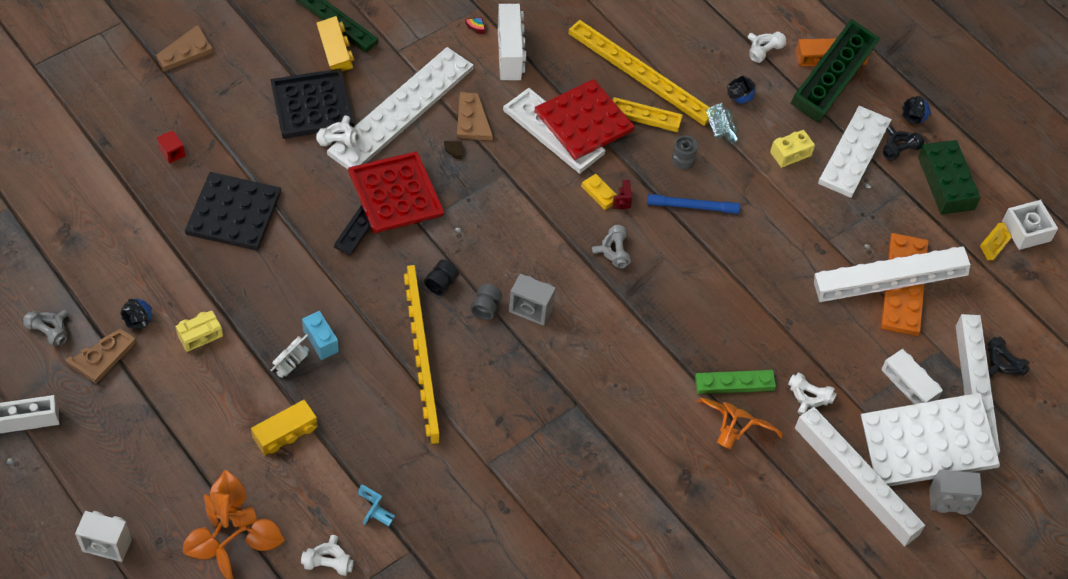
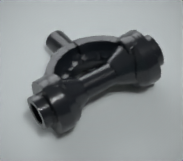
[883,126,924,161]
[987,336,1030,377]

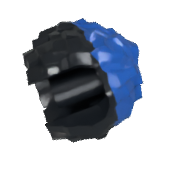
[727,75,756,104]
[902,96,931,124]
[120,298,153,330]

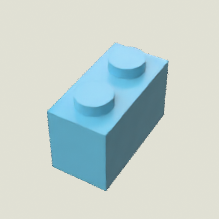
[302,311,339,360]

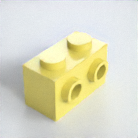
[770,130,815,168]

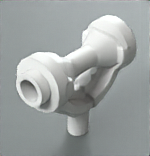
[748,32,786,63]
[316,116,360,147]
[788,372,837,415]
[301,535,354,576]

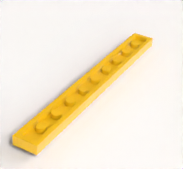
[568,20,716,126]
[404,265,439,444]

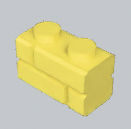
[175,310,223,352]

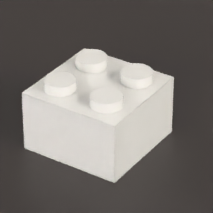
[1002,200,1058,250]
[75,511,132,562]

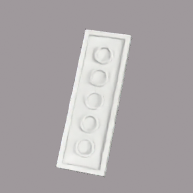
[503,88,605,174]
[818,106,892,198]

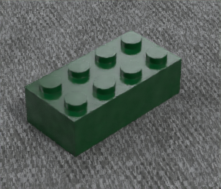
[918,140,981,215]

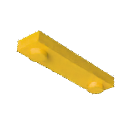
[613,97,683,132]

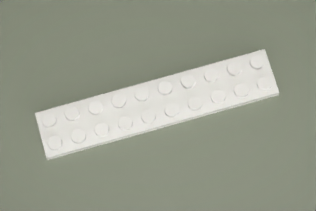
[327,47,473,169]

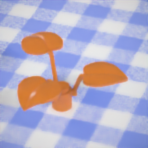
[697,398,783,449]
[183,470,285,559]
[203,492,257,579]

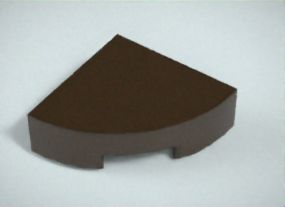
[444,141,462,159]

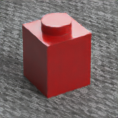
[157,130,186,164]

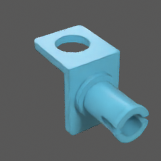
[358,484,395,527]

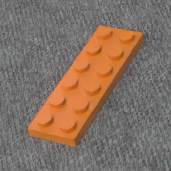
[880,233,928,336]

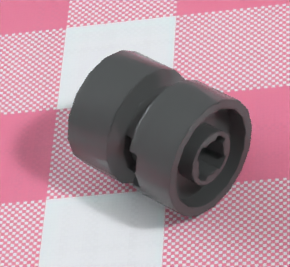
[672,135,698,169]
[470,284,502,320]

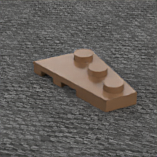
[156,25,213,72]
[457,92,493,141]
[65,329,137,384]

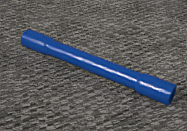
[647,194,740,214]

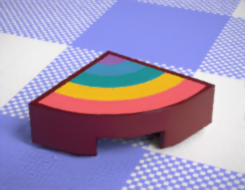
[465,17,486,34]

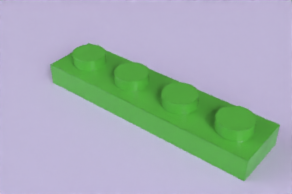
[695,370,776,394]

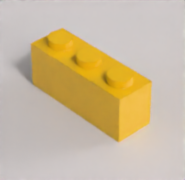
[317,16,354,72]
[251,400,318,456]

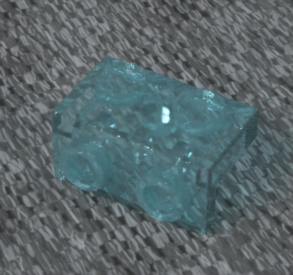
[706,102,738,143]

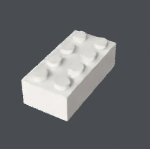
[498,4,526,80]

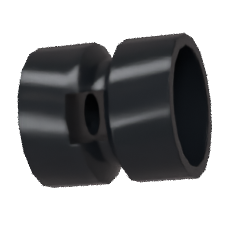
[424,259,459,296]

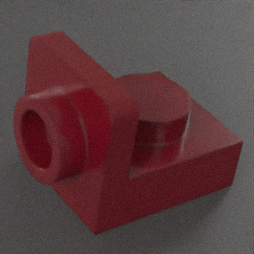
[612,180,632,210]

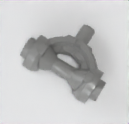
[592,225,631,268]
[23,310,69,347]

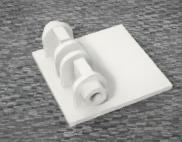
[270,334,309,378]

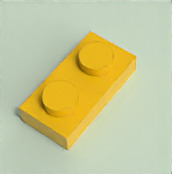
[581,174,617,210]
[980,223,1012,260]

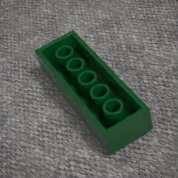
[790,19,880,123]

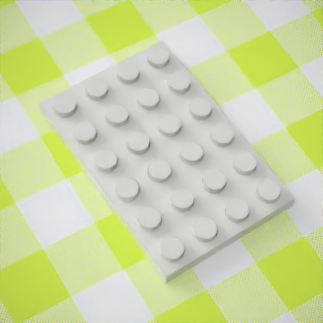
[861,393,1000,486]

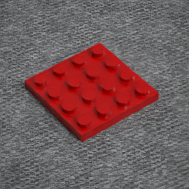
[535,79,635,160]
[348,151,444,234]

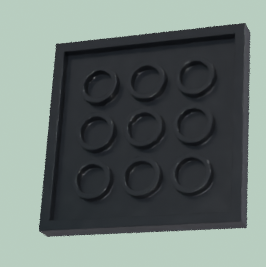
[270,68,354,139]
[185,172,281,251]

